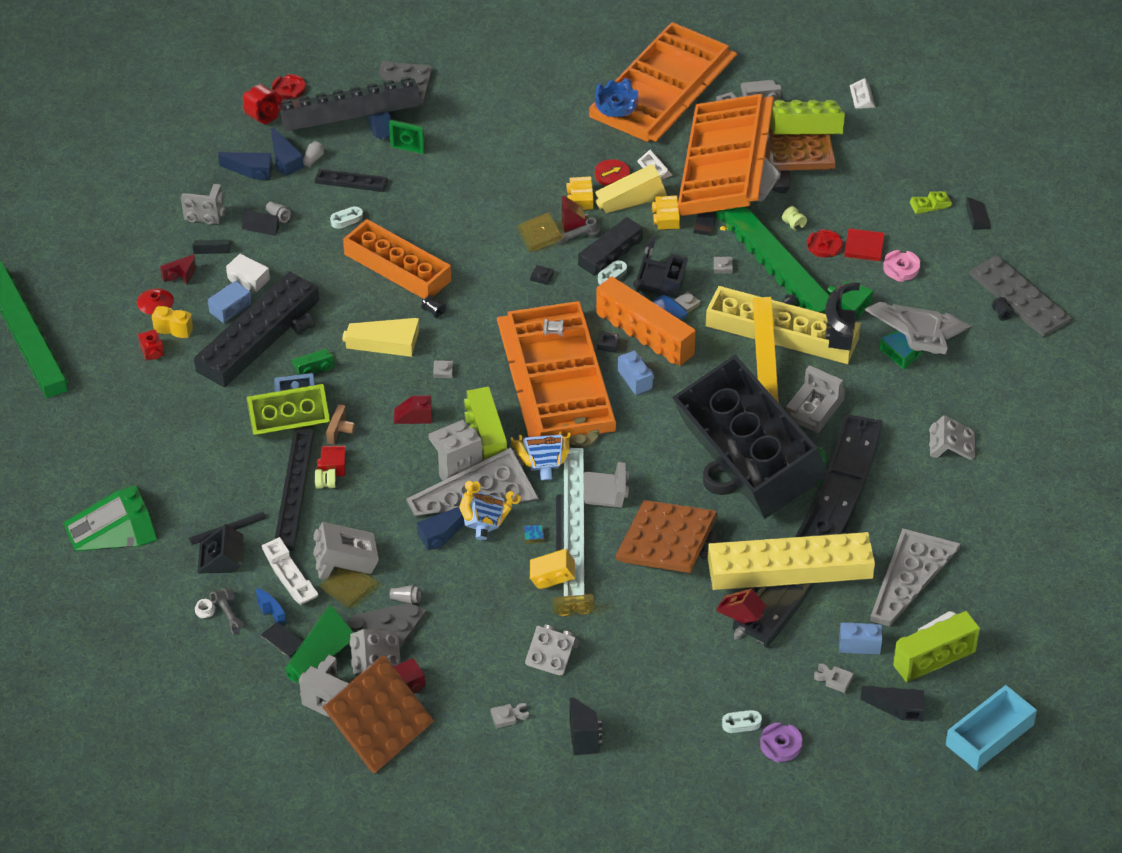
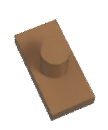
[326,404,356,445]

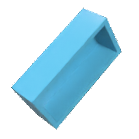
[946,685,1037,771]

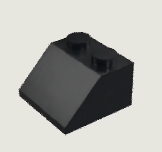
[197,524,244,573]
[569,697,603,755]

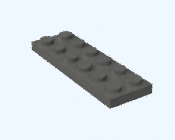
[969,255,1071,337]

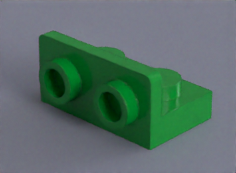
[292,349,335,375]

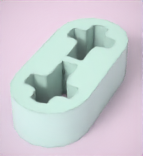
[330,207,363,228]
[598,261,627,285]
[722,710,761,733]

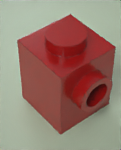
[138,329,164,361]

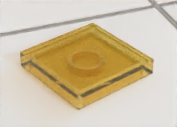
[516,212,562,253]
[320,568,377,609]

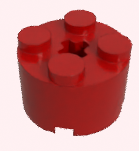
[243,84,283,125]

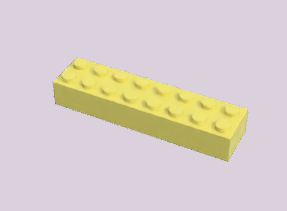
[706,286,860,364]
[708,532,875,590]

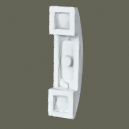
[262,537,318,605]

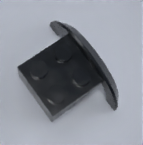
[633,236,688,298]
[826,282,860,351]

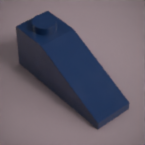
[365,112,391,140]
[271,127,304,176]
[218,152,272,180]
[417,507,465,550]

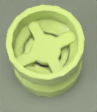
[782,206,807,231]
[315,469,336,489]

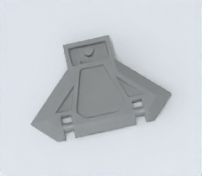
[865,302,971,354]

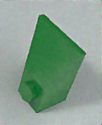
[389,120,425,154]

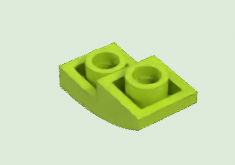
[910,191,952,214]

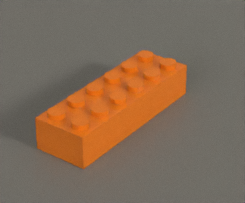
[343,219,451,299]
[596,276,696,366]

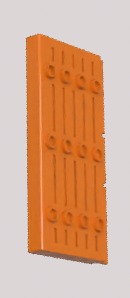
[589,22,737,142]
[678,94,774,216]
[497,301,616,437]

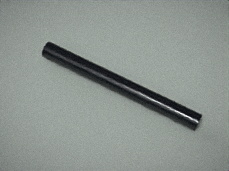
[556,494,564,552]
[189,512,265,545]

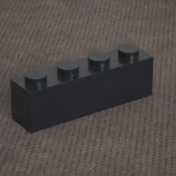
[578,217,643,276]

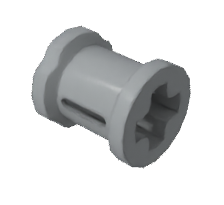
[544,319,564,336]

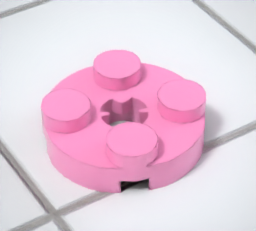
[883,250,920,282]

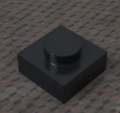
[530,265,554,285]
[598,331,620,352]

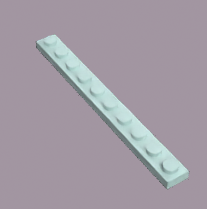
[564,448,584,604]

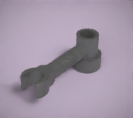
[553,218,602,245]
[210,588,244,634]

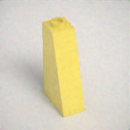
[595,164,667,213]
[343,318,419,357]

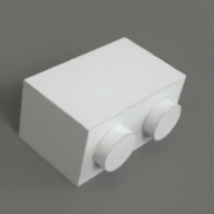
[226,254,270,292]

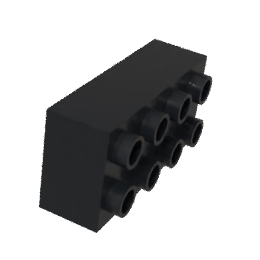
[672,354,829,519]

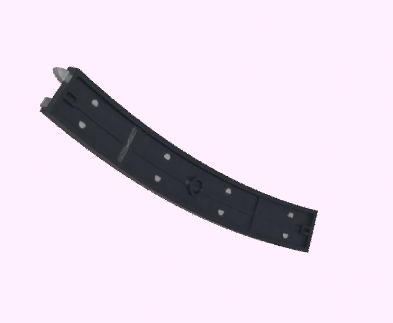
[733,414,882,648]

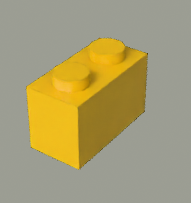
[530,549,575,589]

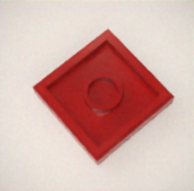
[844,228,884,261]

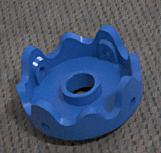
[595,79,638,117]

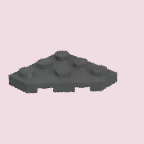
[379,62,432,103]
[347,603,426,649]

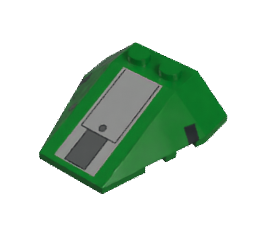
[63,485,157,551]

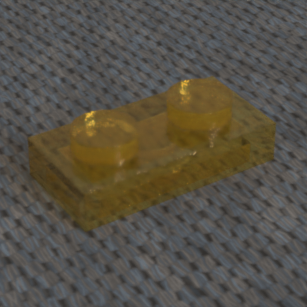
[553,594,594,616]

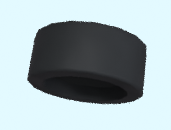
[703,461,738,495]

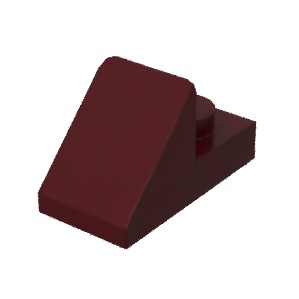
[160,254,196,285]

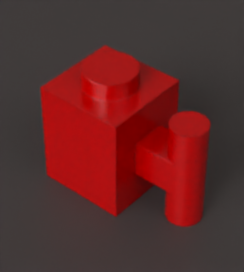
[318,445,346,477]

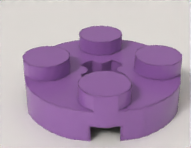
[760,723,802,762]

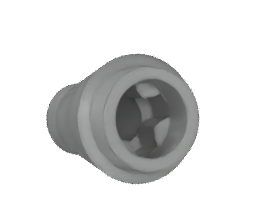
[303,141,324,167]
[266,202,291,222]
[390,585,421,605]

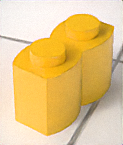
[566,176,593,210]
[652,195,679,230]
[152,306,193,338]

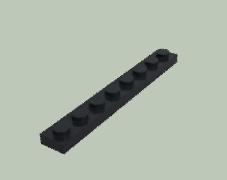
[275,428,314,551]

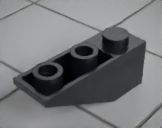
[860,686,924,722]

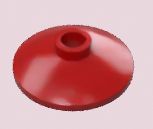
[137,288,174,315]

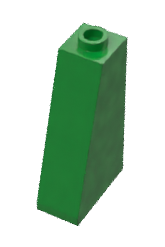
[284,605,353,684]

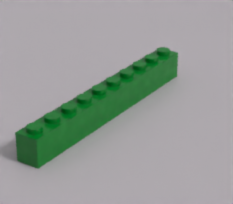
[716,206,829,314]
[0,261,69,398]

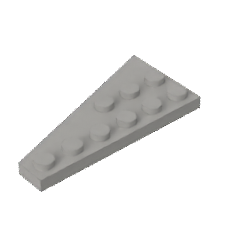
[406,448,538,517]
[870,529,960,626]

